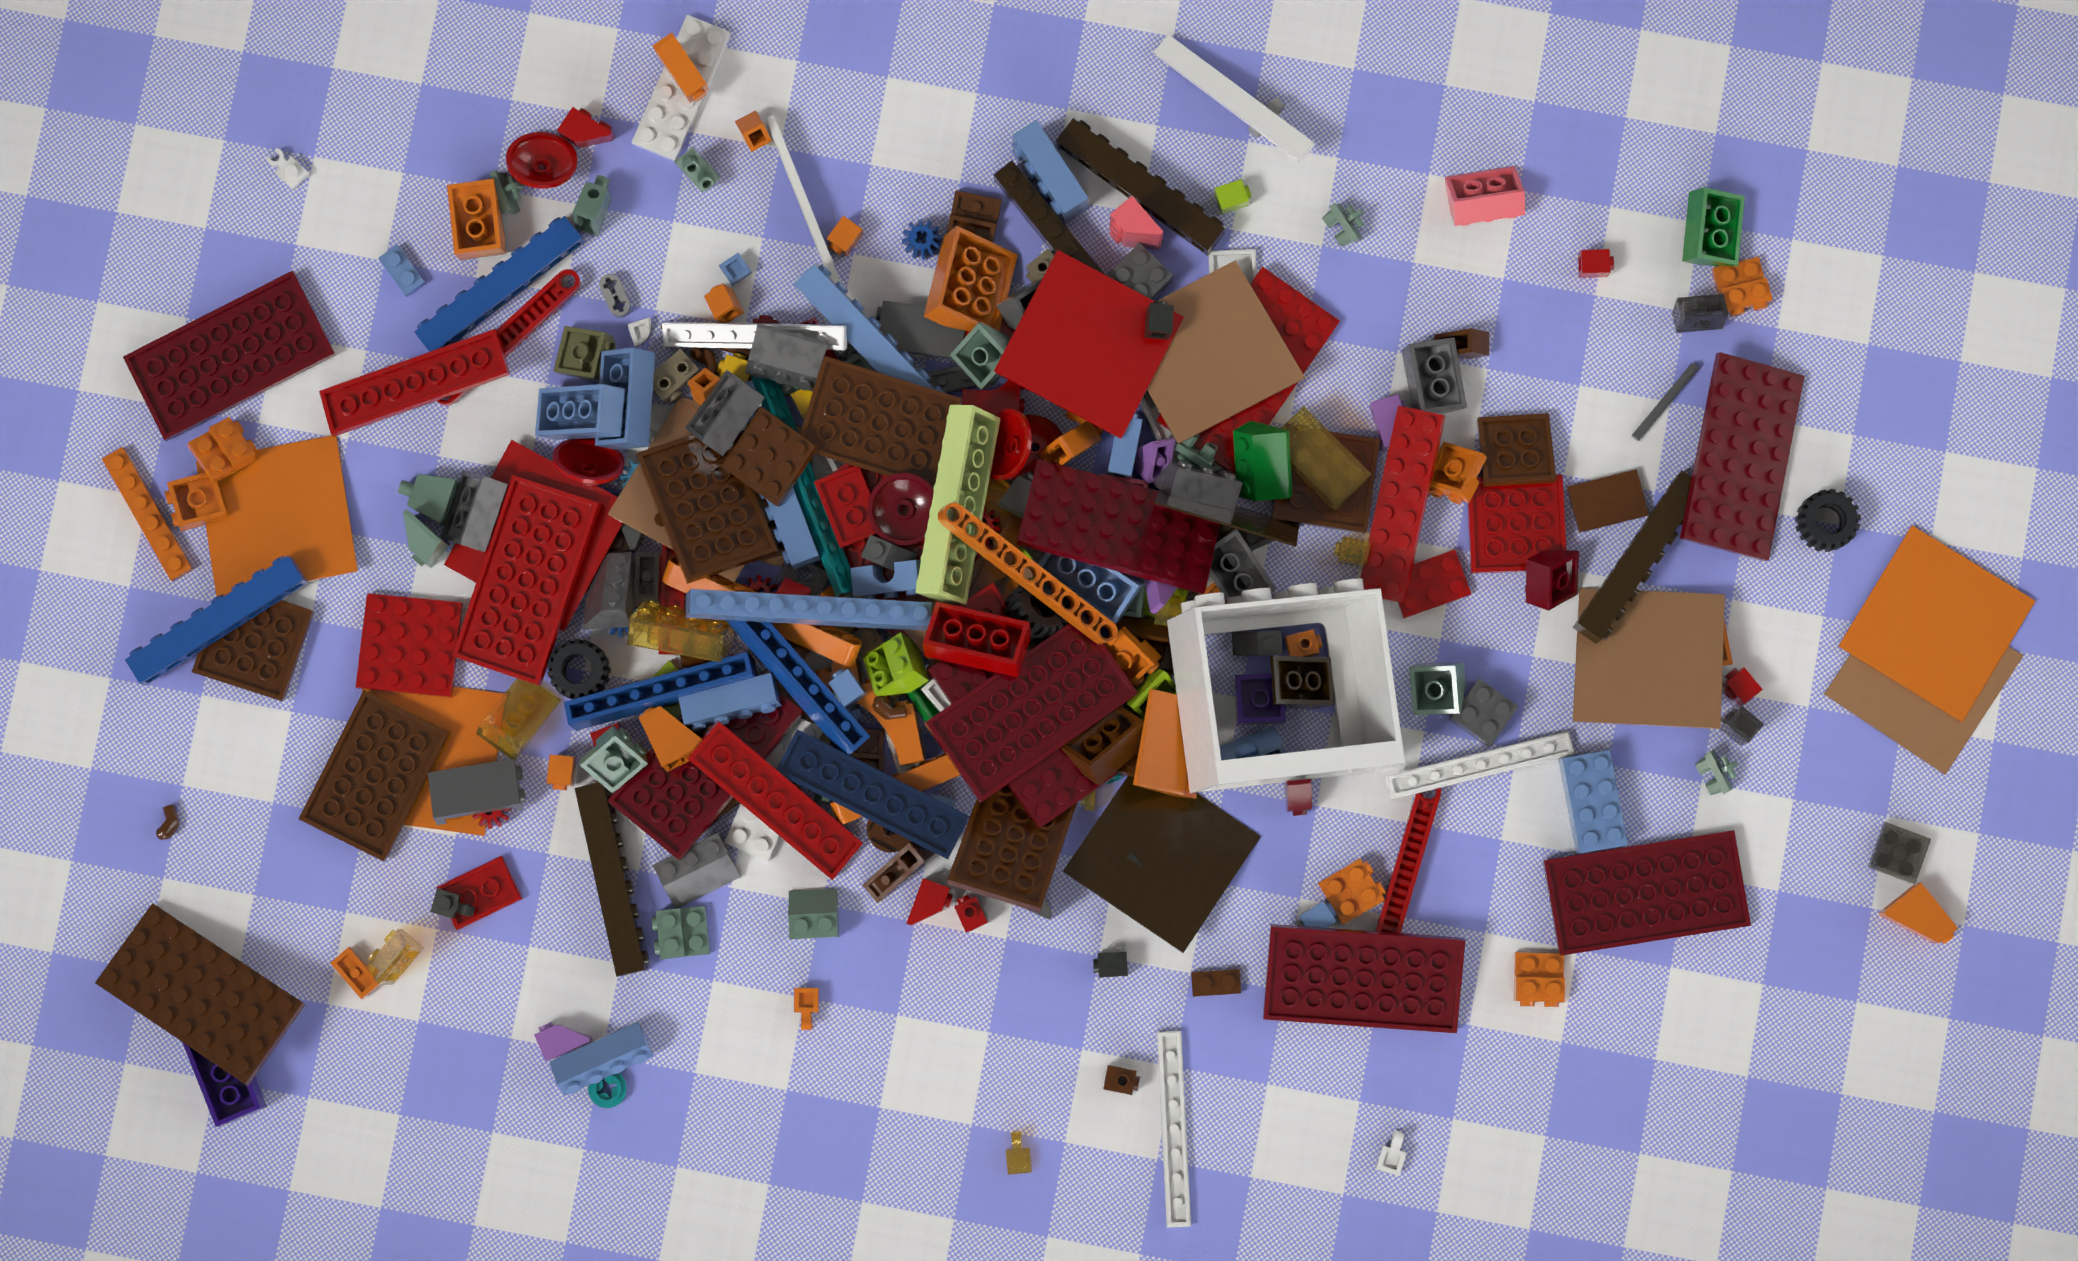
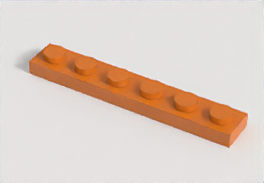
[102,447,194,582]

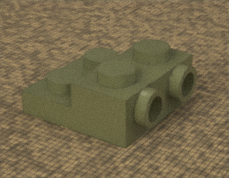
[553,326,616,382]

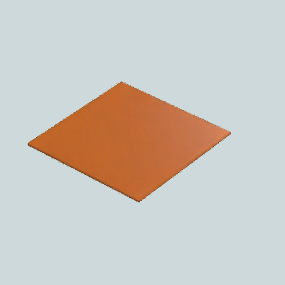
[196,435,358,597]
[1838,525,2035,722]
[362,687,506,836]

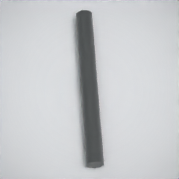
[1631,363,1699,441]

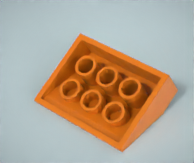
[924,226,1018,332]
[1133,689,1197,799]

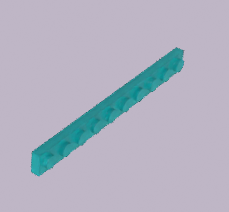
[751,375,853,597]

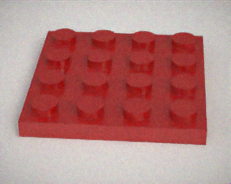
[1467,474,1566,574]
[355,593,463,698]

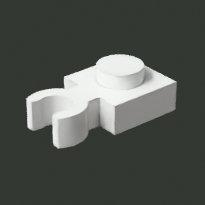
[266,148,310,191]

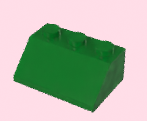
[1682,187,1745,266]
[1233,421,1292,501]

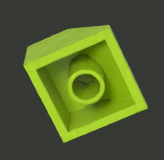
[1125,668,1177,721]

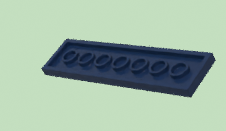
[776,729,970,859]

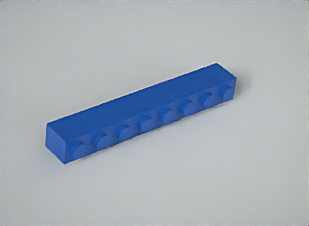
[414,216,585,352]
[125,556,308,686]
[725,591,870,755]
[564,652,758,731]

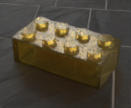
[1281,406,1371,511]
[627,601,734,662]

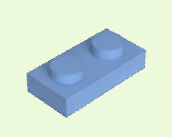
[378,244,426,297]

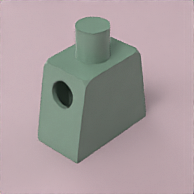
[573,175,611,236]
[398,474,459,525]

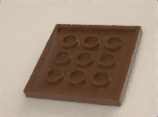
[1272,425,1380,534]
[192,600,315,702]

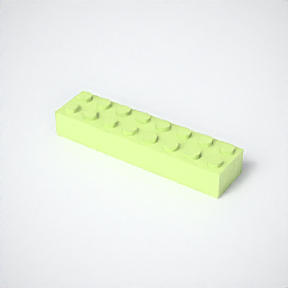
[915,405,1000,605]

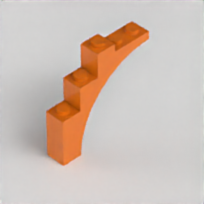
[815,658,927,766]

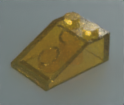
[476,679,561,761]
[367,929,424,985]

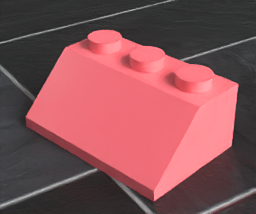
[1445,166,1525,226]
[1109,196,1163,250]

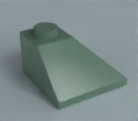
[403,509,450,567]

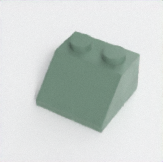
[950,322,1010,390]
[1409,662,1466,715]
[788,889,840,940]

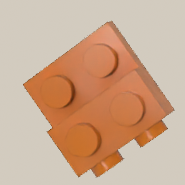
[1711,257,1773,317]
[187,417,257,484]
[1429,441,1487,505]
[164,472,227,532]
[1105,626,1162,689]
[1317,859,1386,925]
[1514,952,1565,1007]

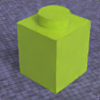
[1214,179,1252,215]

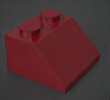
[1525,550,1579,611]

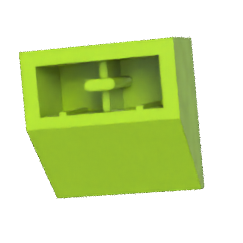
[863,632,929,696]

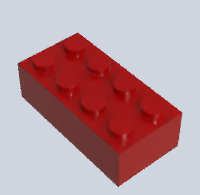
[923,601,1031,677]

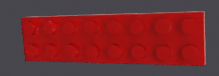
[319,329,510,437]
[1360,406,1446,603]
[686,720,863,880]

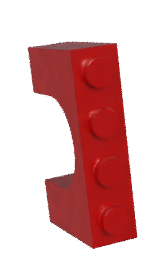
[962,320,1025,415]

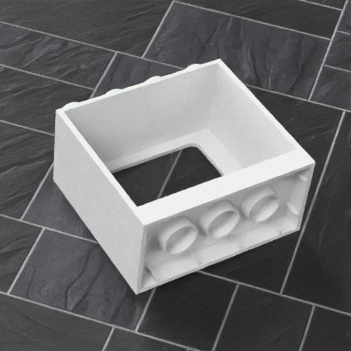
[1167,578,1405,793]

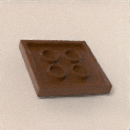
[722,406,819,507]
[1477,413,1556,487]

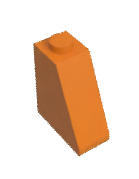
[652,32,709,103]
[1038,421,1102,466]
[639,706,701,772]
[1879,882,1958,944]

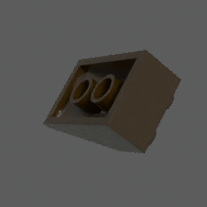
[1270,656,1334,709]

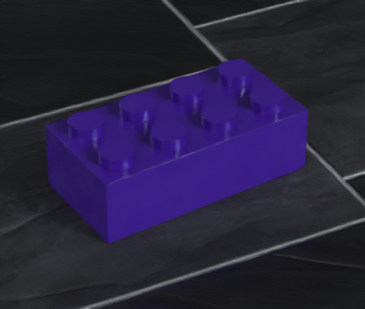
[182,1042,267,1127]

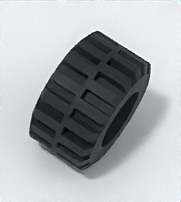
[1795,489,1861,552]
[1004,577,1070,643]
[547,639,611,699]

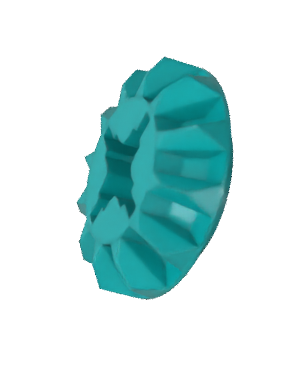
[588,1073,627,1108]

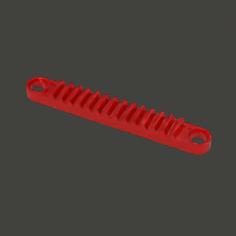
[437,269,581,406]
[1375,788,1441,933]

